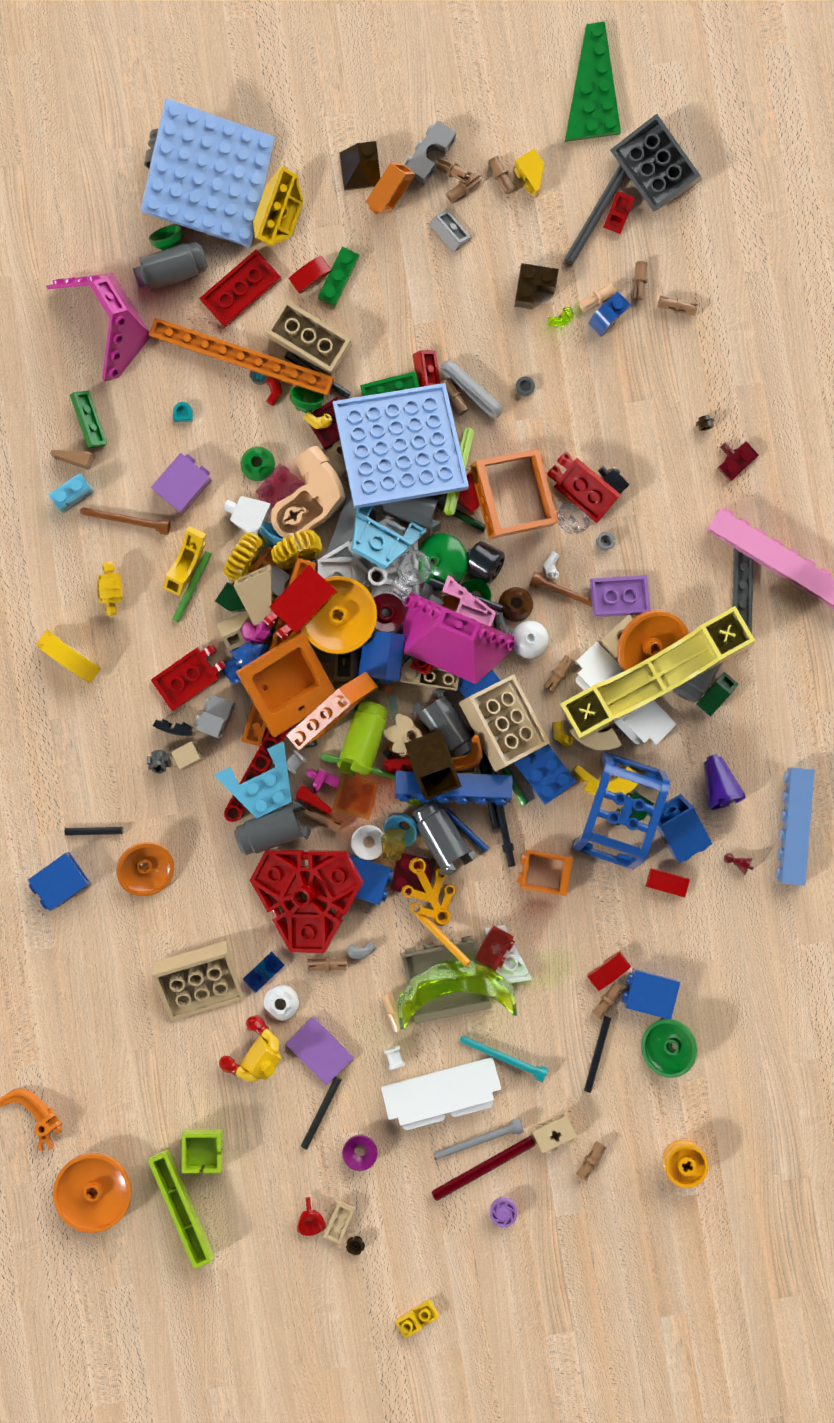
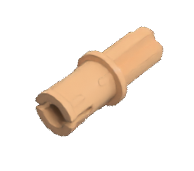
[579,283,616,312]
[382,993,405,1032]

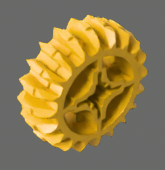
[271,530,322,570]
[223,532,263,581]

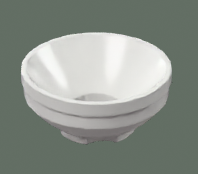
[351,825,386,860]
[264,985,299,1021]

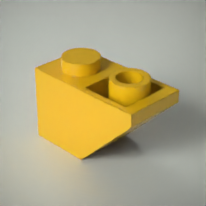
[514,148,545,198]

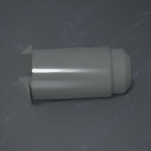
[132,242,208,292]
[373,494,446,534]
[673,663,722,703]
[411,689,473,758]
[234,800,311,855]
[412,800,475,876]

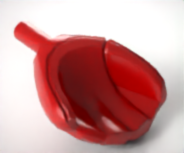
[297,1197,326,1236]

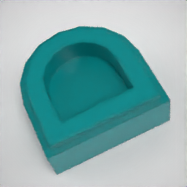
[173,402,193,422]

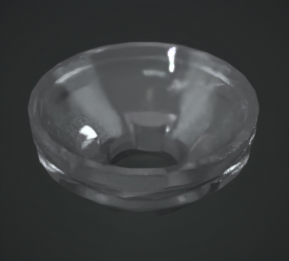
[557,503,590,534]
[396,550,431,585]

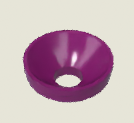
[342,1135,378,1171]

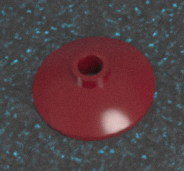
[373,593,405,632]

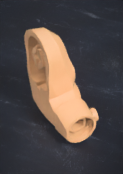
[271,446,346,538]

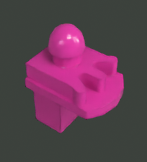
[241,621,270,644]
[306,769,341,793]

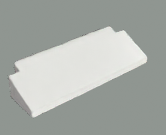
[575,642,676,745]
[381,1056,501,1130]

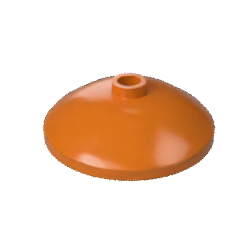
[116,842,175,896]

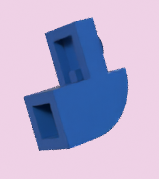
[588,292,631,337]

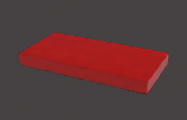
[199,249,281,328]

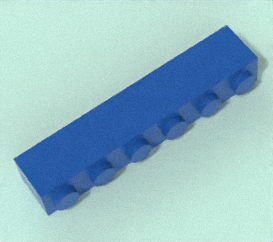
[394,771,512,805]

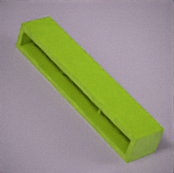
[148,1148,215,1269]

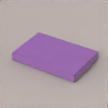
[590,575,651,617]
[286,1016,354,1085]

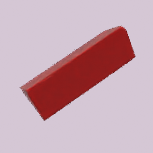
[413,350,440,387]

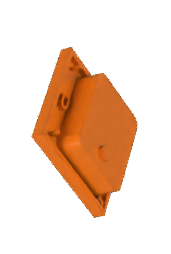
[236,631,335,737]

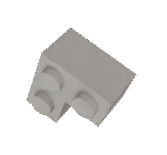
[194,694,236,739]

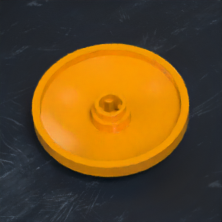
[302,576,377,654]

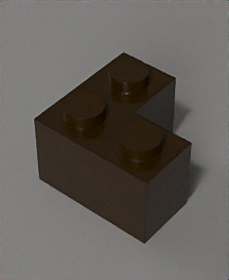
[514,263,559,310]

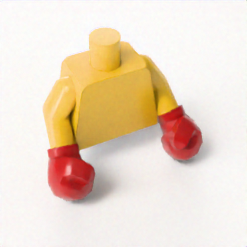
[219,1015,281,1082]

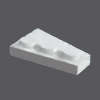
[485,925,532,986]

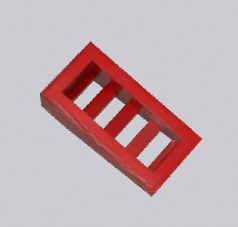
[296,784,333,814]

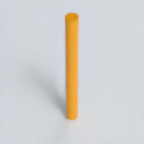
[414,910,471,967]

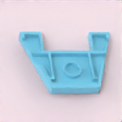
[351,506,426,569]
[214,741,292,819]

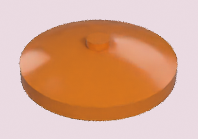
[617,610,689,672]
[53,1153,132,1233]

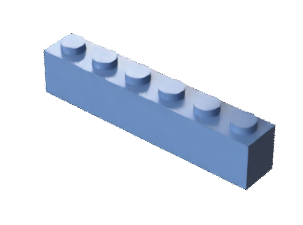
[776,768,815,886]

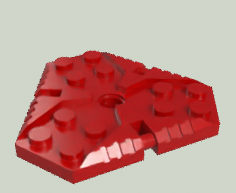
[249,849,364,953]

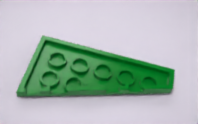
[564,21,621,142]

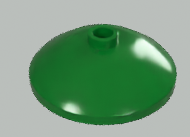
[417,533,468,591]
[641,1019,697,1078]

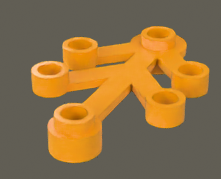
[401,858,456,926]

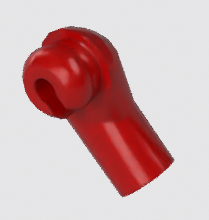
[266,377,282,406]

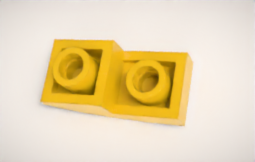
[395,1299,440,1339]

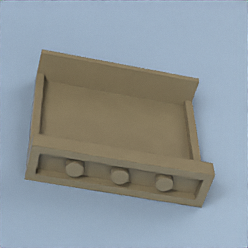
[401,936,491,1024]

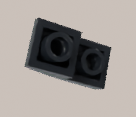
[152,719,195,736]

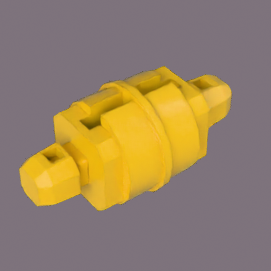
[96,562,123,616]

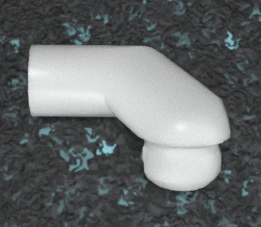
[543,551,560,580]

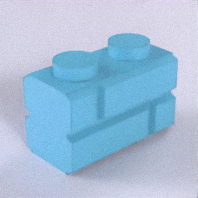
[48,473,94,513]

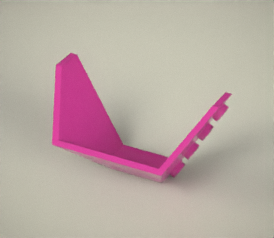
[46,272,151,382]
[403,592,515,684]

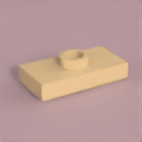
[323,1200,356,1245]

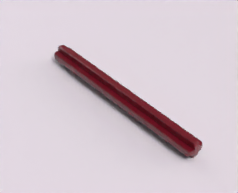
[432,1136,536,1201]

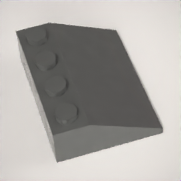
[610,114,702,212]

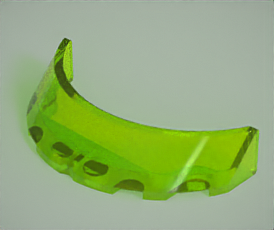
[397,960,517,1029]

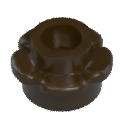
[696,415,715,431]
[346,1236,365,1255]

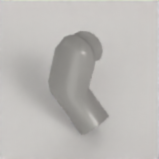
[347,941,376,959]

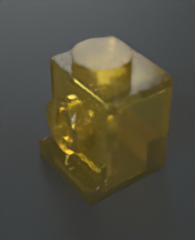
[381,828,406,860]

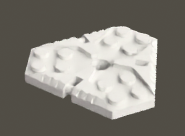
[316,518,419,633]

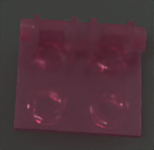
[255,463,305,507]

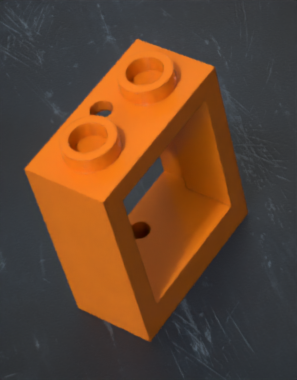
[365,162,416,214]
[517,849,573,896]

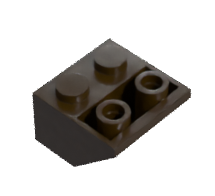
[334,647,362,682]

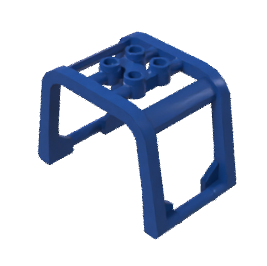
[571,751,670,870]

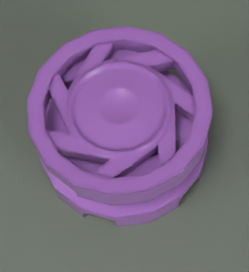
[490,1197,517,1227]

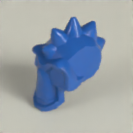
[223,642,269,684]

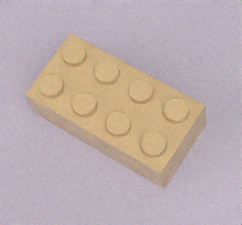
[266,300,352,377]

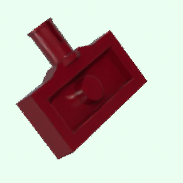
[717,441,759,481]

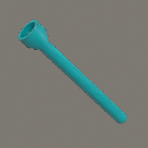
[460,1036,548,1083]

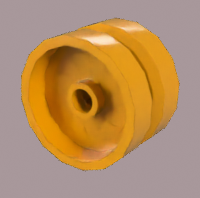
[662,1139,709,1188]

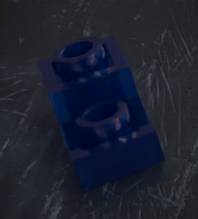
[242,951,285,993]

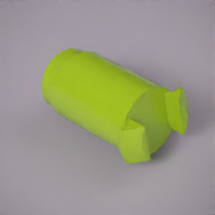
[337,701,388,776]

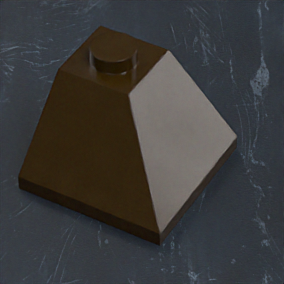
[339,141,381,191]

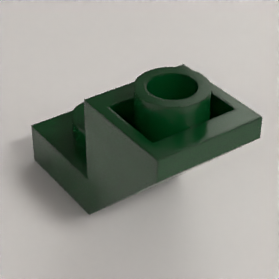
[696,672,739,717]

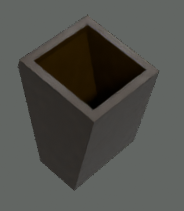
[405,730,462,800]

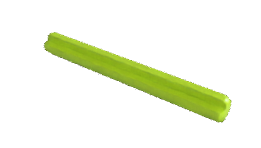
[443,428,474,515]

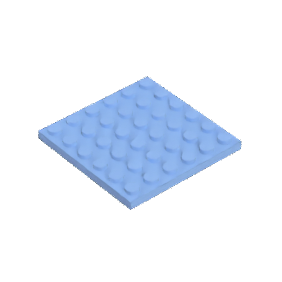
[140,98,275,247]
[333,383,469,509]

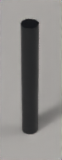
[64,827,123,836]

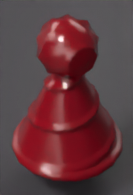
[724,853,754,875]

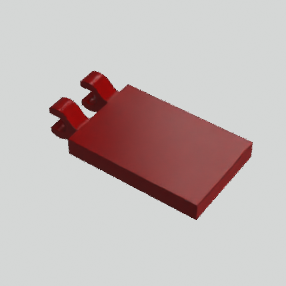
[547,452,621,523]
[263,565,338,640]
[151,644,226,711]

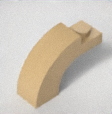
[565,715,622,750]

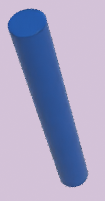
[446,808,489,853]

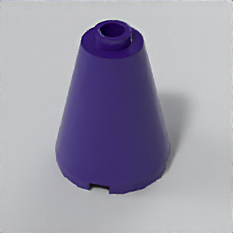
[704,754,746,810]

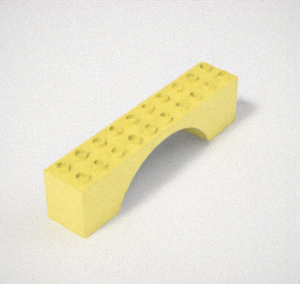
[561,606,755,741]

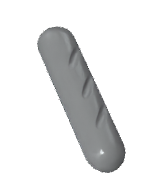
[440,361,502,418]

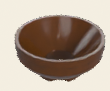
[499,587,533,622]

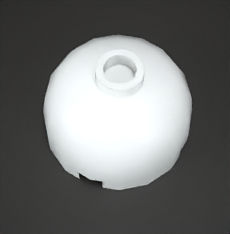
[511,621,549,659]

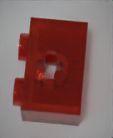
[475,924,515,971]

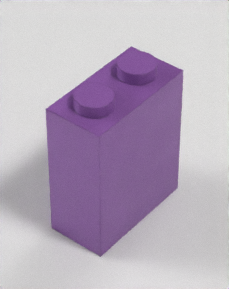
[151,453,212,515]

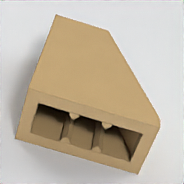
[234,565,273,626]

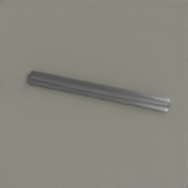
[564,165,626,265]

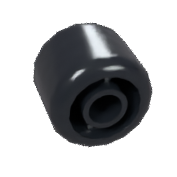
[466,541,505,584]

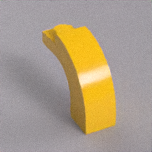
[163,526,206,596]
[36,629,101,683]
[572,765,638,796]

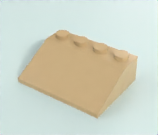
[459,674,550,772]
[152,940,245,1021]

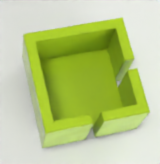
[182,1129,224,1173]

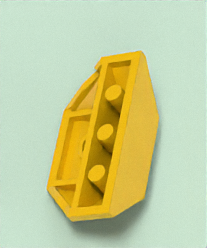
[253,166,304,246]

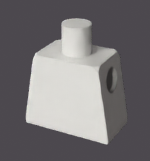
[223,496,272,536]

